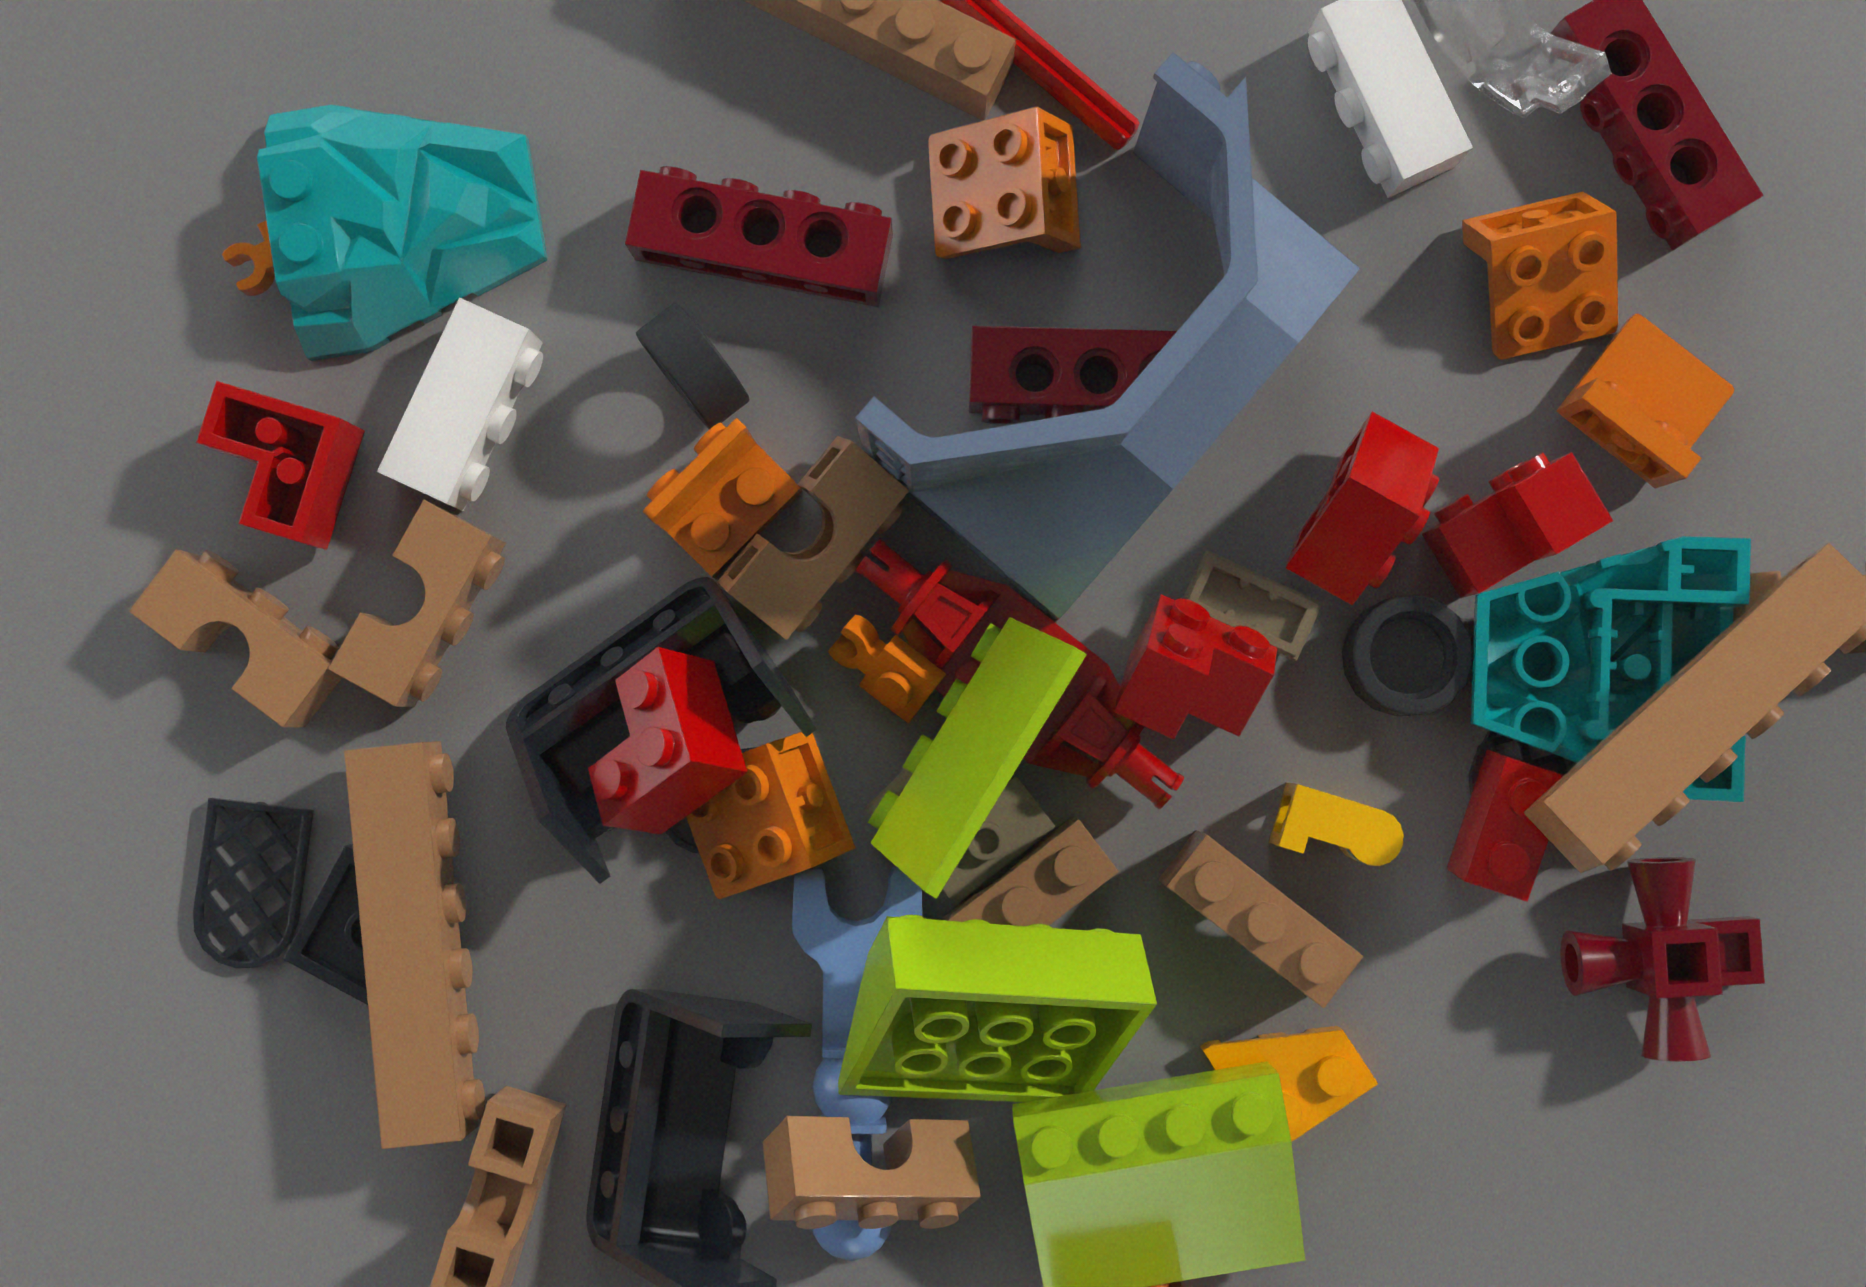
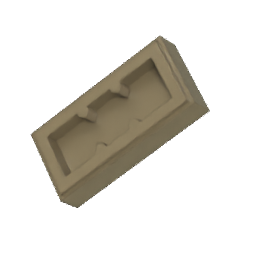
[1183,550,1323,661]
[943,775,1056,905]

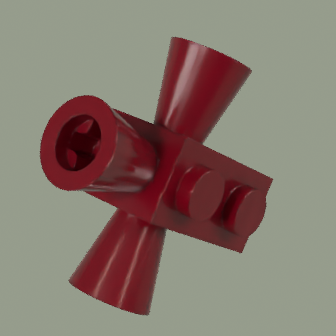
[1560,857,1765,1062]

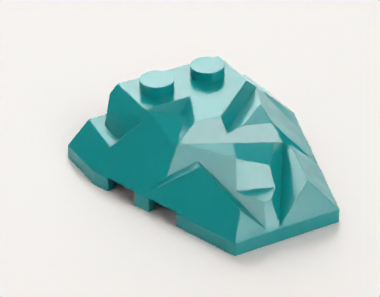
[257,105,548,361]
[1471,536,1751,802]

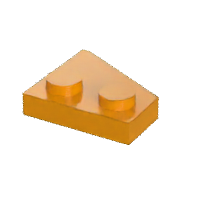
[1200,1026,1378,1142]

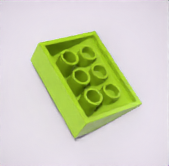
[868,617,1087,899]
[838,915,1157,1102]
[1012,1061,1306,1287]

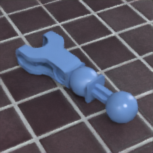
[792,865,922,1261]

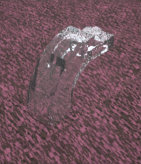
[1413,0,1611,119]

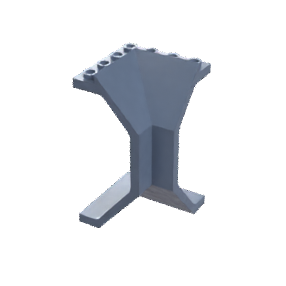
[855,52,1360,622]

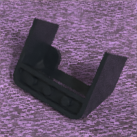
[506,577,817,884]
[586,989,812,1287]

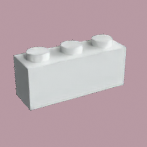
[1308,0,1473,198]
[377,297,543,511]

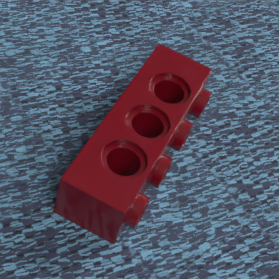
[1543,0,1764,251]
[625,166,893,307]
[969,326,1177,424]

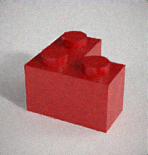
[196,381,365,550]
[1285,411,1439,606]
[1422,452,1613,598]
[1113,594,1277,740]
[588,647,748,834]
[1446,749,1565,902]

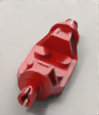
[855,539,1184,810]

